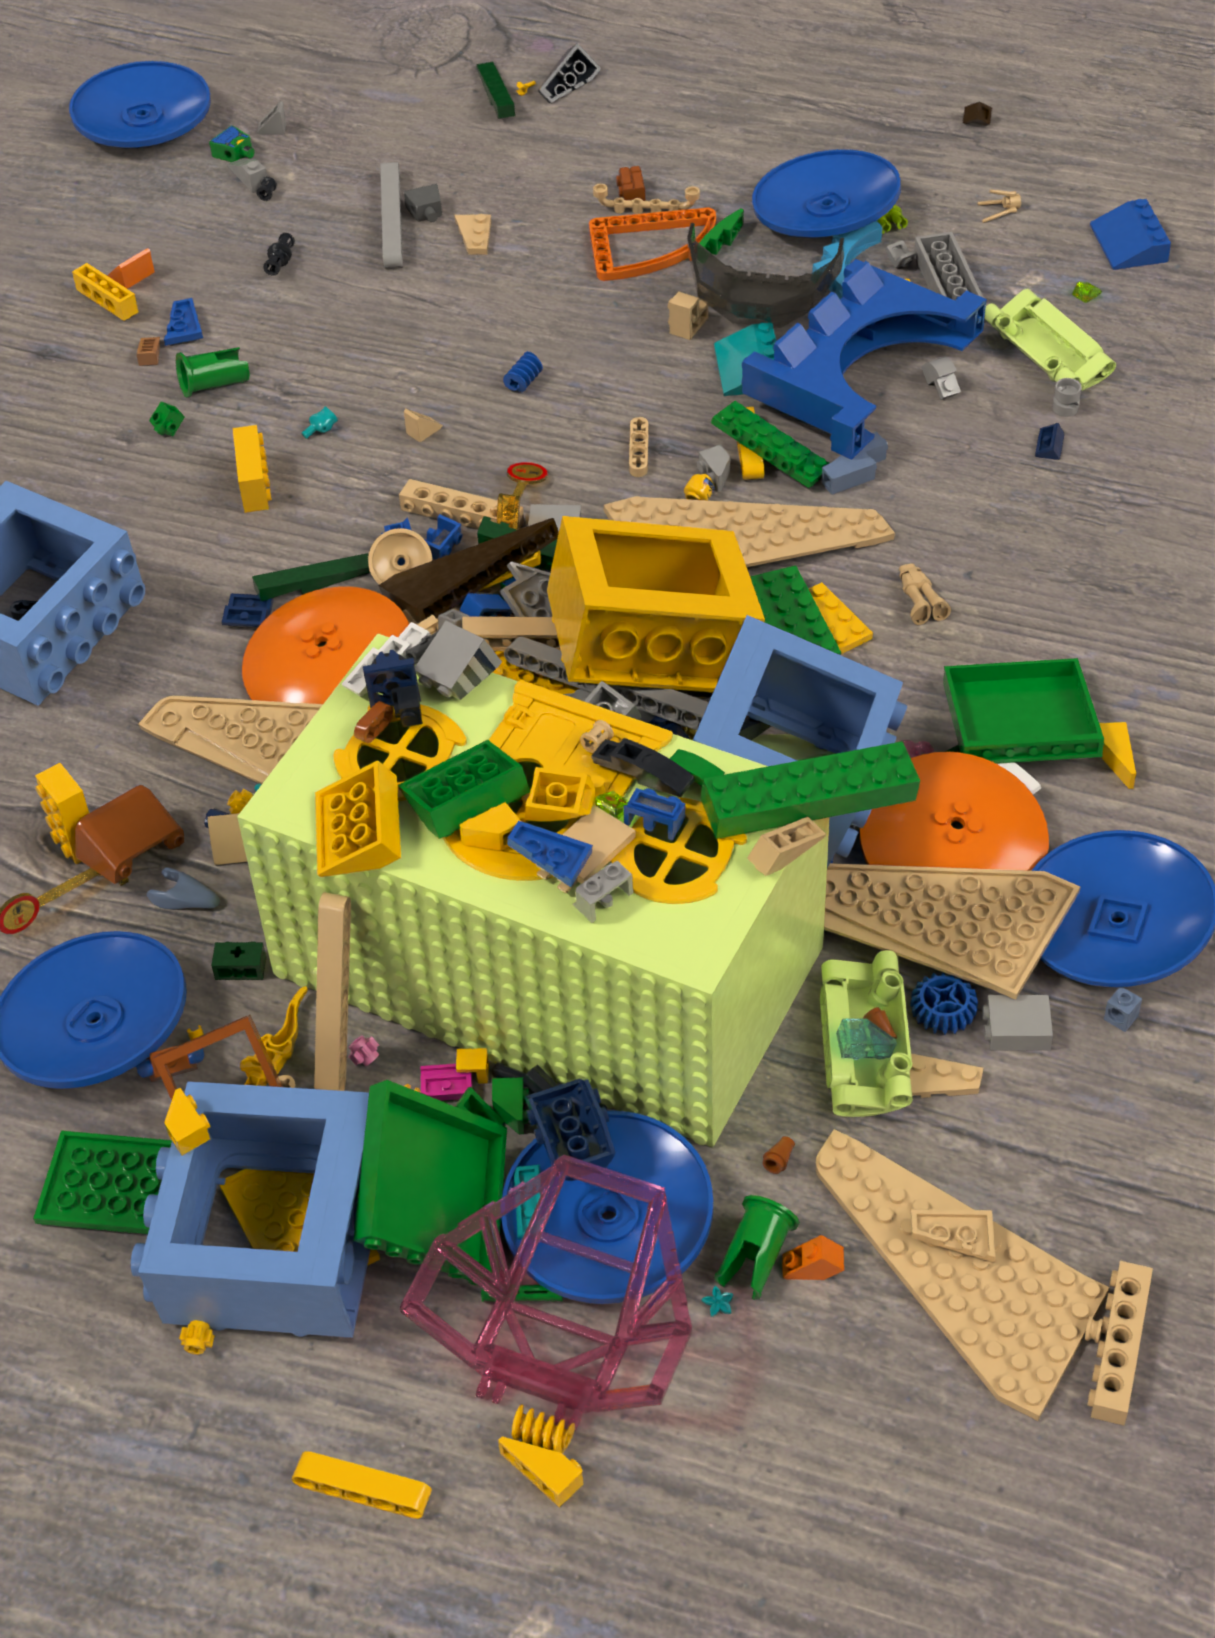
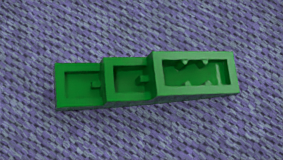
[696,208,744,264]

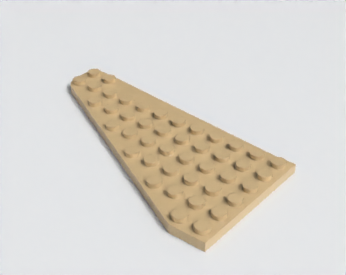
[604,496,895,567]
[138,696,323,784]
[824,863,1080,1000]
[816,1129,1109,1421]

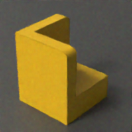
[456,1048,489,1084]

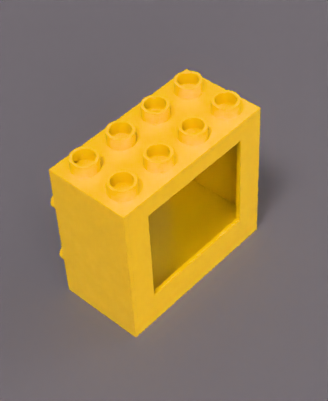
[547,516,765,692]

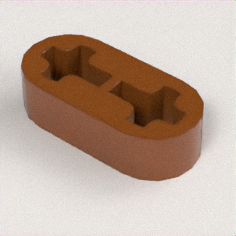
[354,701,394,743]

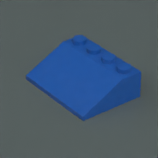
[1090,199,1171,270]

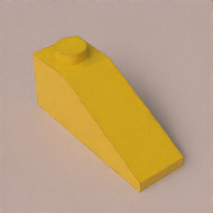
[1099,722,1136,789]
[498,1437,583,1508]

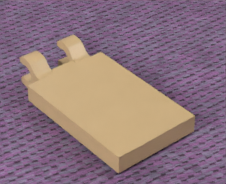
[536,805,636,893]

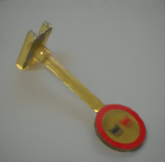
[497,462,547,530]
[0,868,129,934]

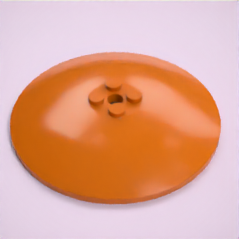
[242,586,409,704]
[859,752,1049,871]

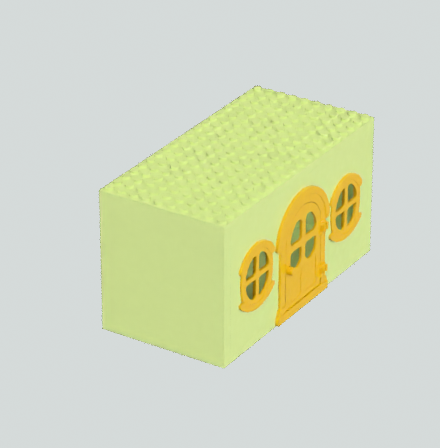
[237,633,829,1148]

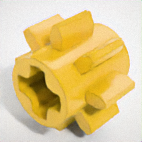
[227,788,253,814]
[179,1320,215,1355]

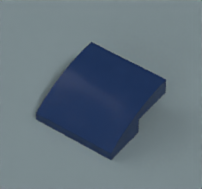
[221,593,274,627]

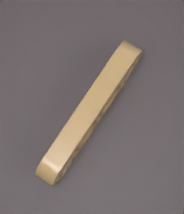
[629,417,649,477]

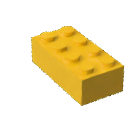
[232,425,272,513]
[35,763,89,864]

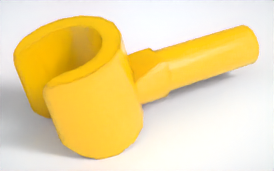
[516,81,536,96]

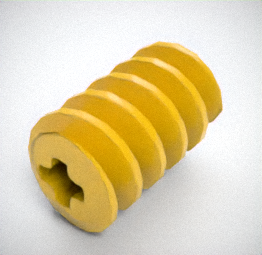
[512,1404,575,1454]

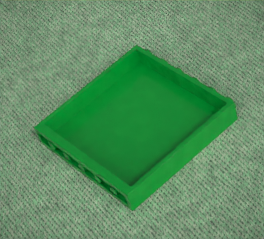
[943,658,1104,763]
[353,1080,507,1285]

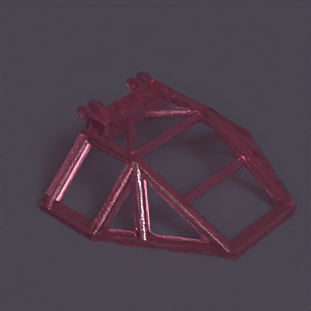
[400,1155,692,1432]

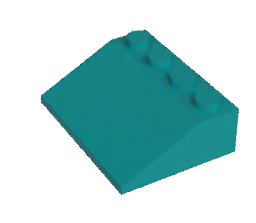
[714,322,776,396]

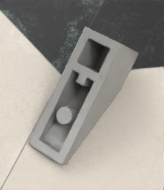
[228,158,268,193]

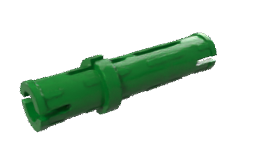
[481,1282,563,1304]

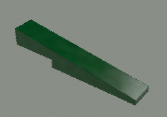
[476,61,515,119]
[252,553,370,602]

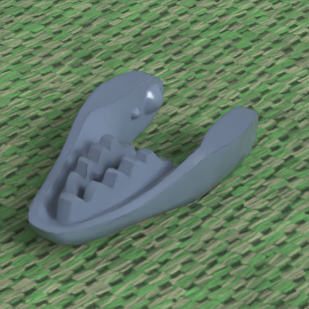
[147,867,220,910]

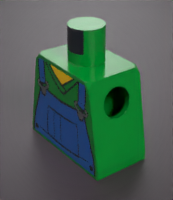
[209,125,255,162]

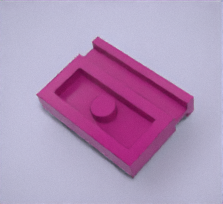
[420,1064,472,1101]

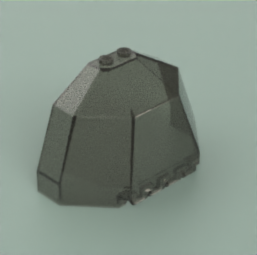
[687,223,844,328]

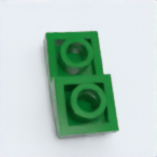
[669,749,725,787]

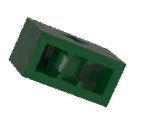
[211,941,266,980]

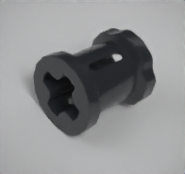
[256,177,277,201]

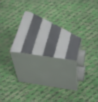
[415,621,502,700]

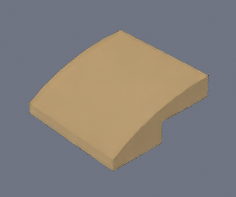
[208,813,247,865]

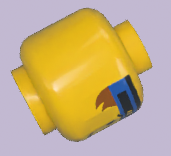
[684,474,715,501]

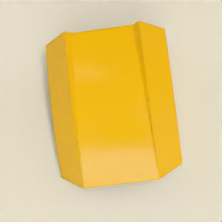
[525,767,596,821]

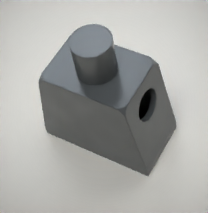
[404,184,442,222]

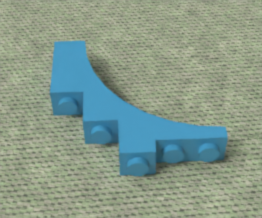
[811,221,882,299]

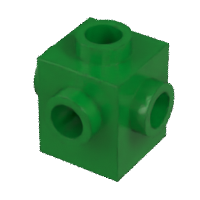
[149,401,185,437]

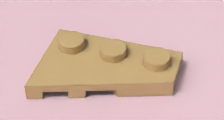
[454,214,491,255]
[910,1054,983,1098]
[911,1209,995,1263]

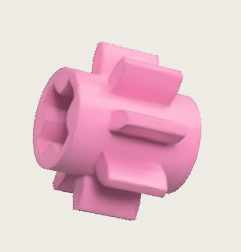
[348,1035,379,1066]

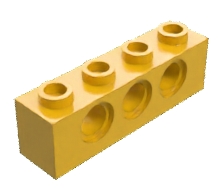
[72,263,138,321]

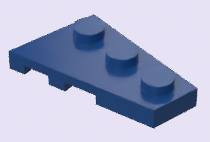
[164,298,203,346]
[507,820,593,887]

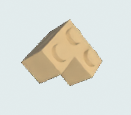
[668,291,708,340]

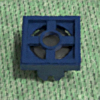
[363,650,421,708]

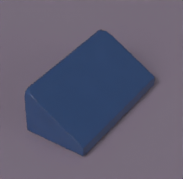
[1035,423,1065,460]

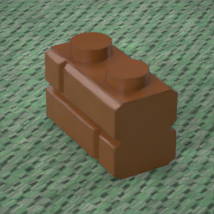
[616,166,646,201]

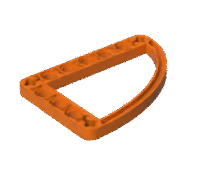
[589,208,716,281]

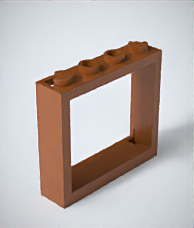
[153,1014,283,1100]

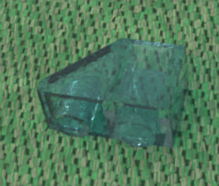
[836,1019,897,1060]

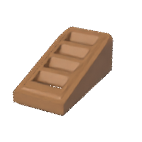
[137,337,161,366]

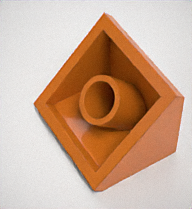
[107,248,155,289]

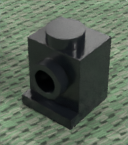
[391,685,423,727]

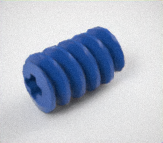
[503,351,543,392]

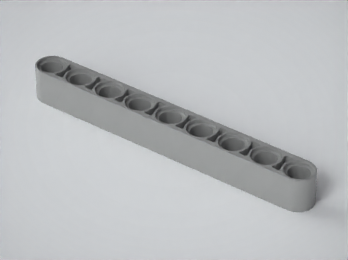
[380,162,403,268]

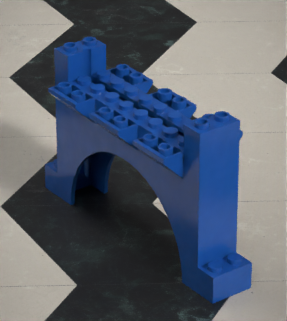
[741,259,987,460]

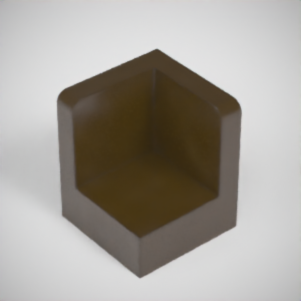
[963,102,992,126]

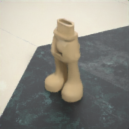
[899,563,951,625]

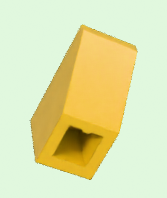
[460,802,521,851]
[164,1088,211,1155]

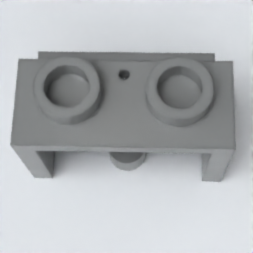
[572,861,633,923]

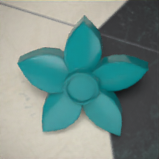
[701,1286,733,1317]

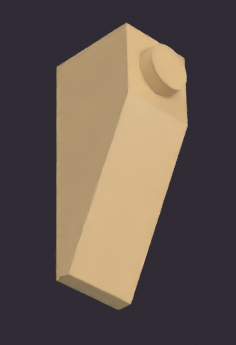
[747,817,826,876]

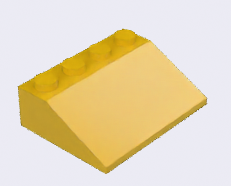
[315,760,401,877]

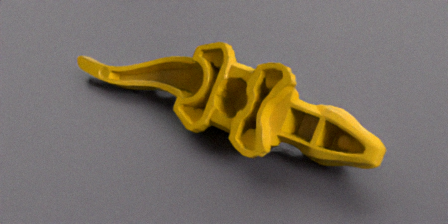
[240,986,308,1086]

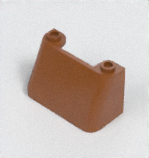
[75,785,184,884]

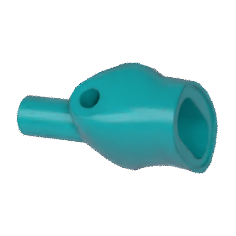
[301,406,338,439]

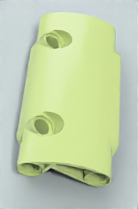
[985,289,1116,390]
[820,950,913,1117]

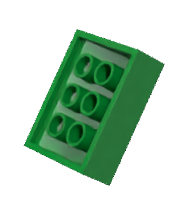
[398,740,530,839]

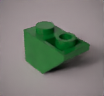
[492,1078,529,1135]

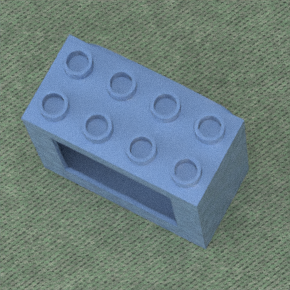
[0,481,145,706]
[692,615,908,868]
[131,1081,370,1338]

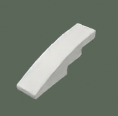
[342,622,431,697]

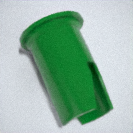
[175,347,250,398]
[714,1195,800,1300]

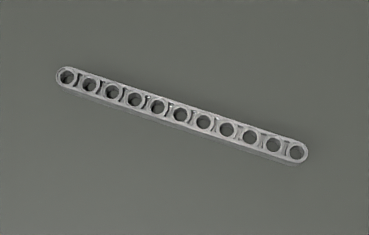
[504,637,709,730]

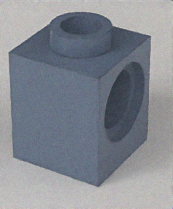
[1104,987,1142,1032]

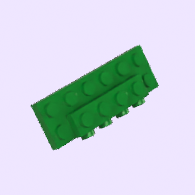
[711,401,830,488]

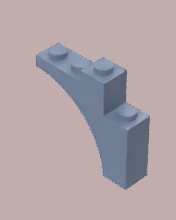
[822,428,888,495]

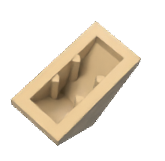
[404,408,442,442]

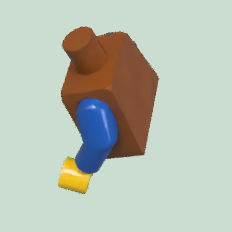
[135,1025,204,1082]

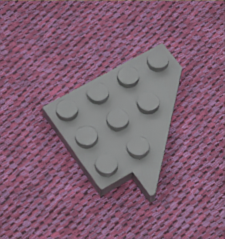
[500,562,552,617]

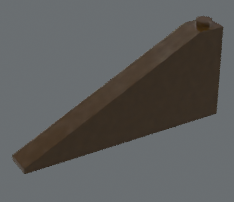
[378,518,559,623]

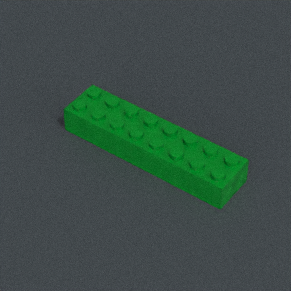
[701,741,921,839]

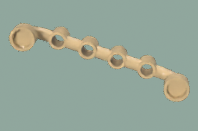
[593,184,700,214]

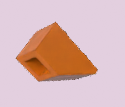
[782,1235,844,1280]

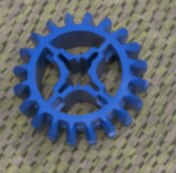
[910,972,978,1035]

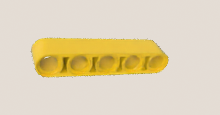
[737,406,764,480]
[292,1451,432,1519]

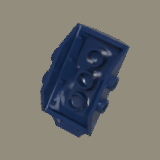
[525,1077,615,1181]

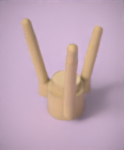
[977,189,1021,223]

